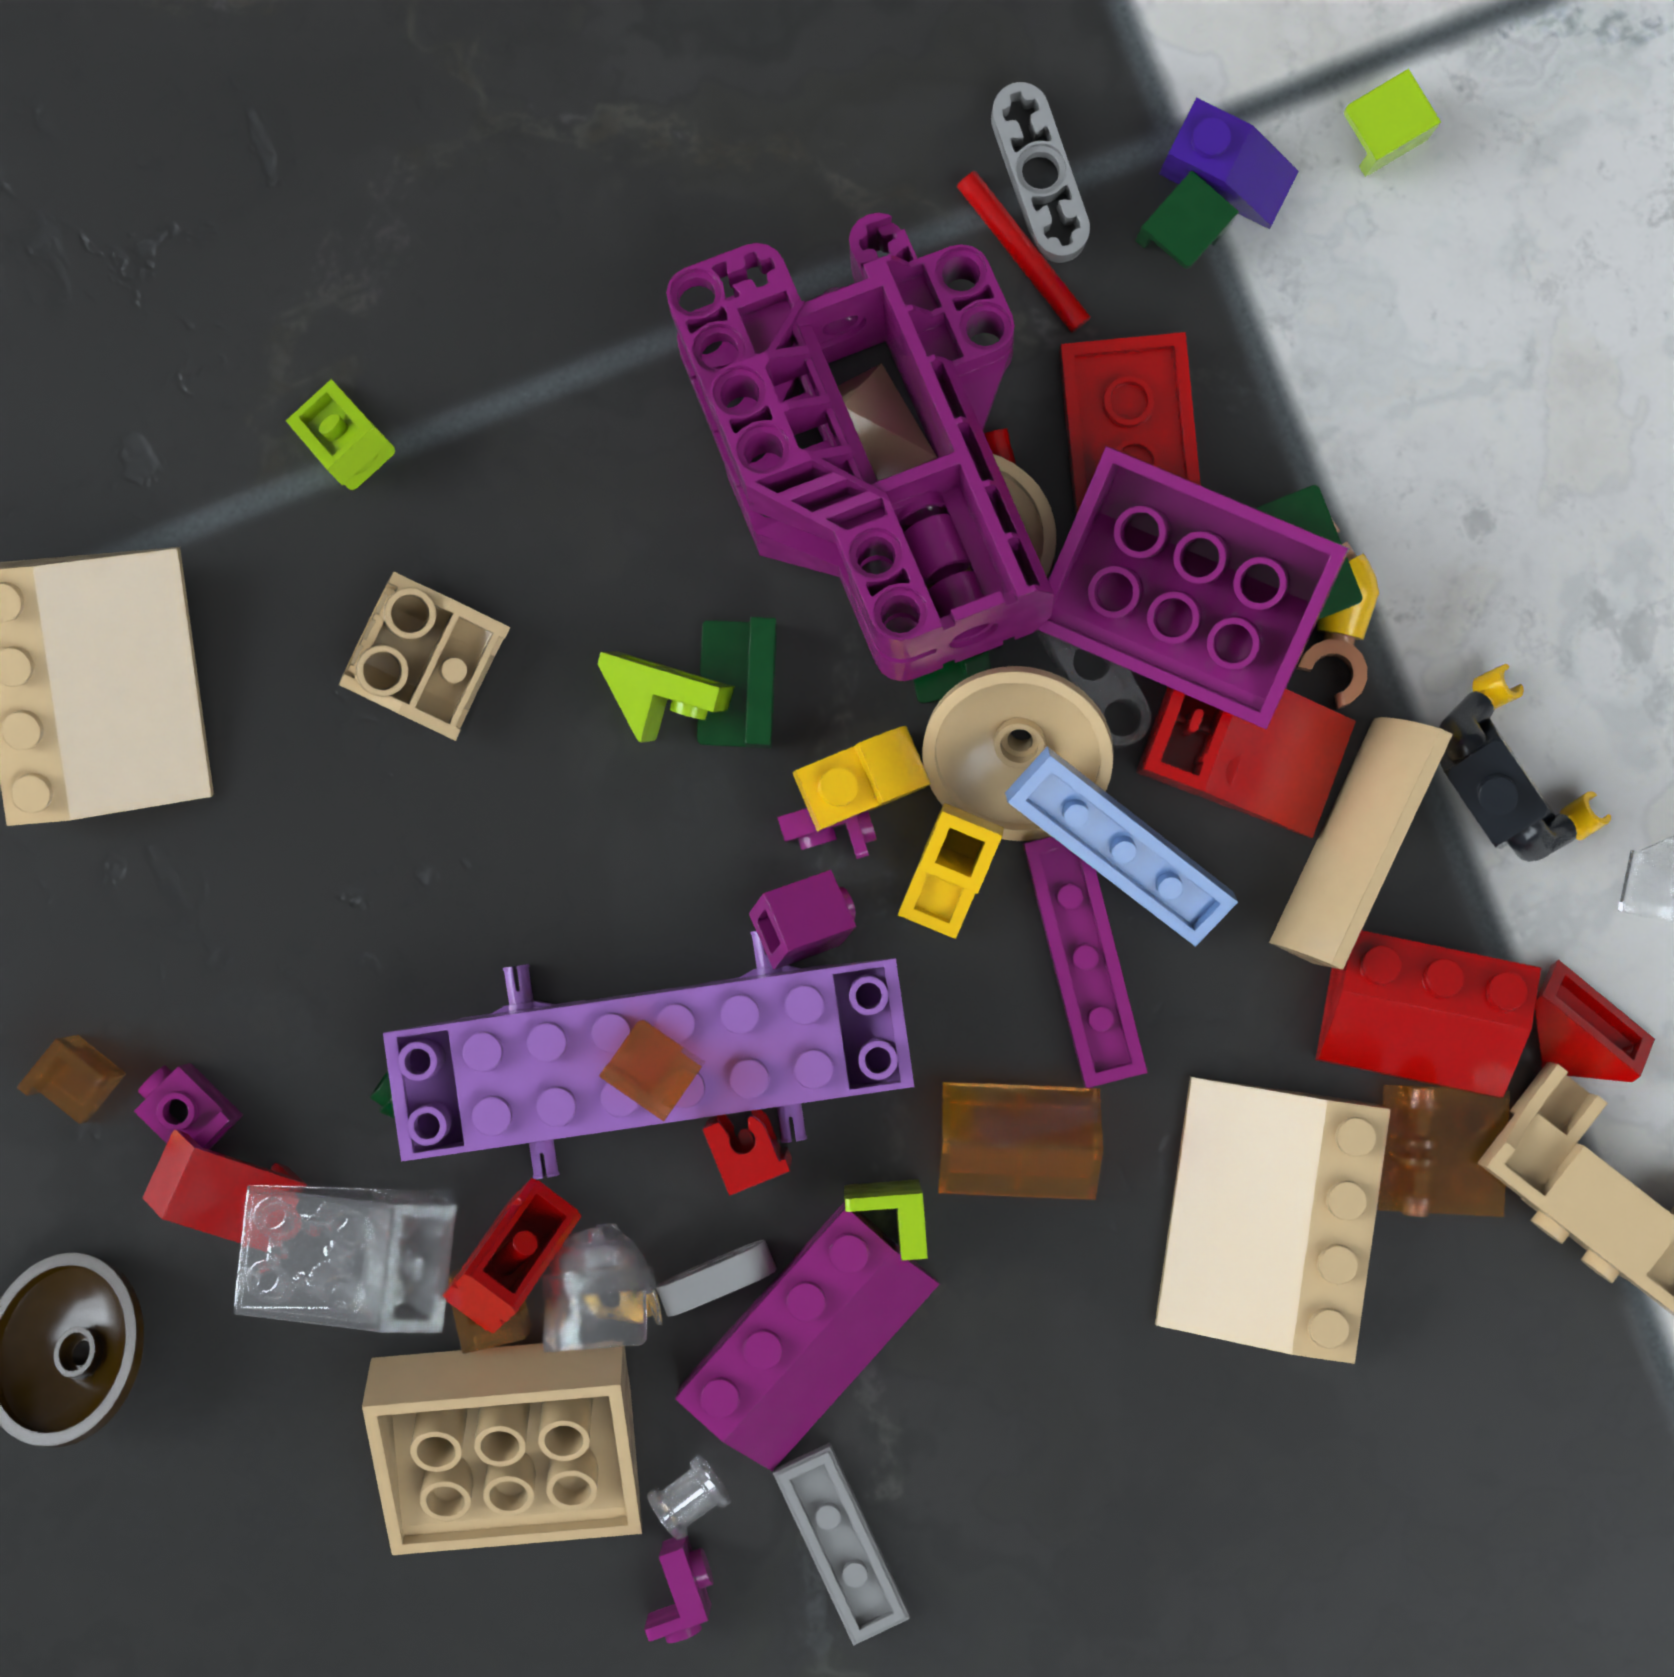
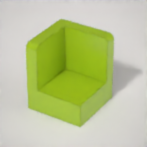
[1344,68,1441,177]

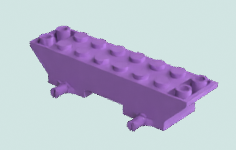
[383,931,914,1179]

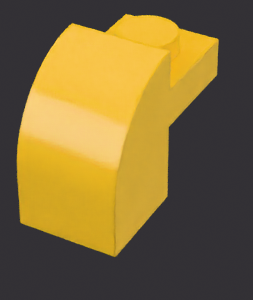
[793,726,931,831]
[898,803,1004,939]

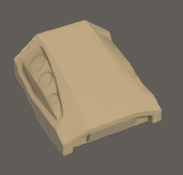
[338,572,510,741]

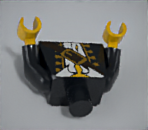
[1439,664,1611,862]

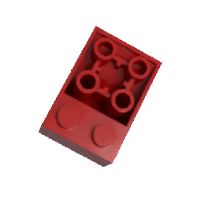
[1136,687,1356,838]

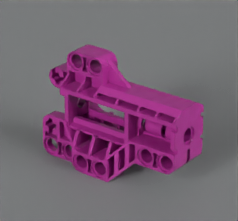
[666,213,1054,681]

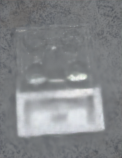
[233,1185,457,1333]

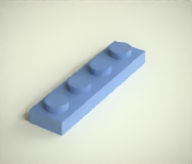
[1005,746,1238,947]

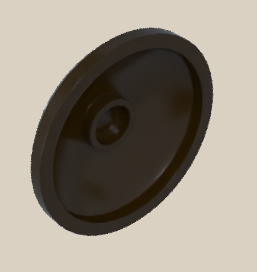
[0,1253,144,1448]

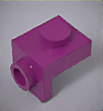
[644,1533,713,1643]

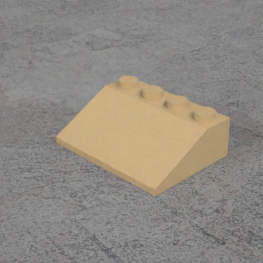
[0,547,214,826]
[1155,1076,1391,1364]
[362,1336,642,1555]

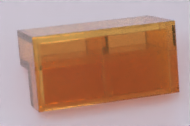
[938,1082,1103,1200]

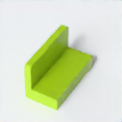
[844,1179,928,1261]

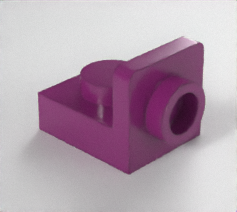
[777,808,877,860]

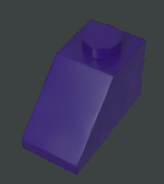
[1159,97,1299,229]

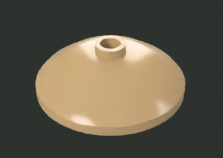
[922,666,1114,841]

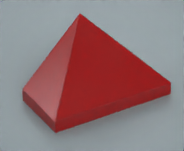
[1535,959,1655,1082]

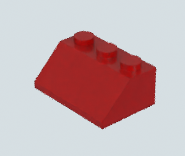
[1316,930,1541,1099]

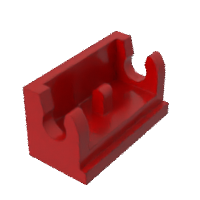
[702,1109,792,1196]

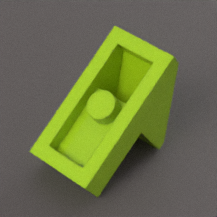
[286,379,395,490]
[598,651,734,743]

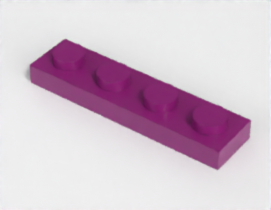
[1022,837,1148,1088]

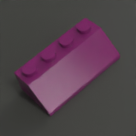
[675,1201,939,1471]

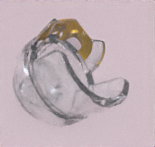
[542,1223,662,1353]

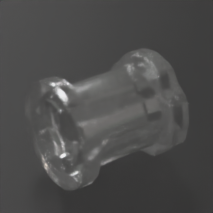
[647,1455,731,1540]

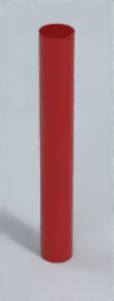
[956,171,1091,333]

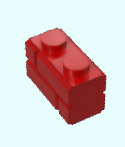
[442,1178,582,1334]

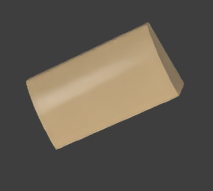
[1269,717,1453,970]

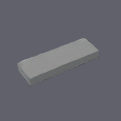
[773,1442,910,1646]

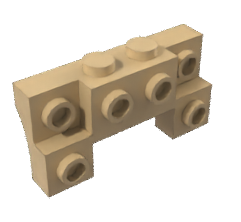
[1478,1062,1674,1316]

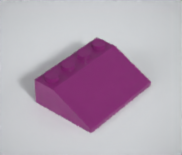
[1037,446,1350,729]

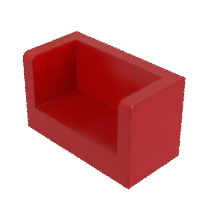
[142,1129,307,1254]

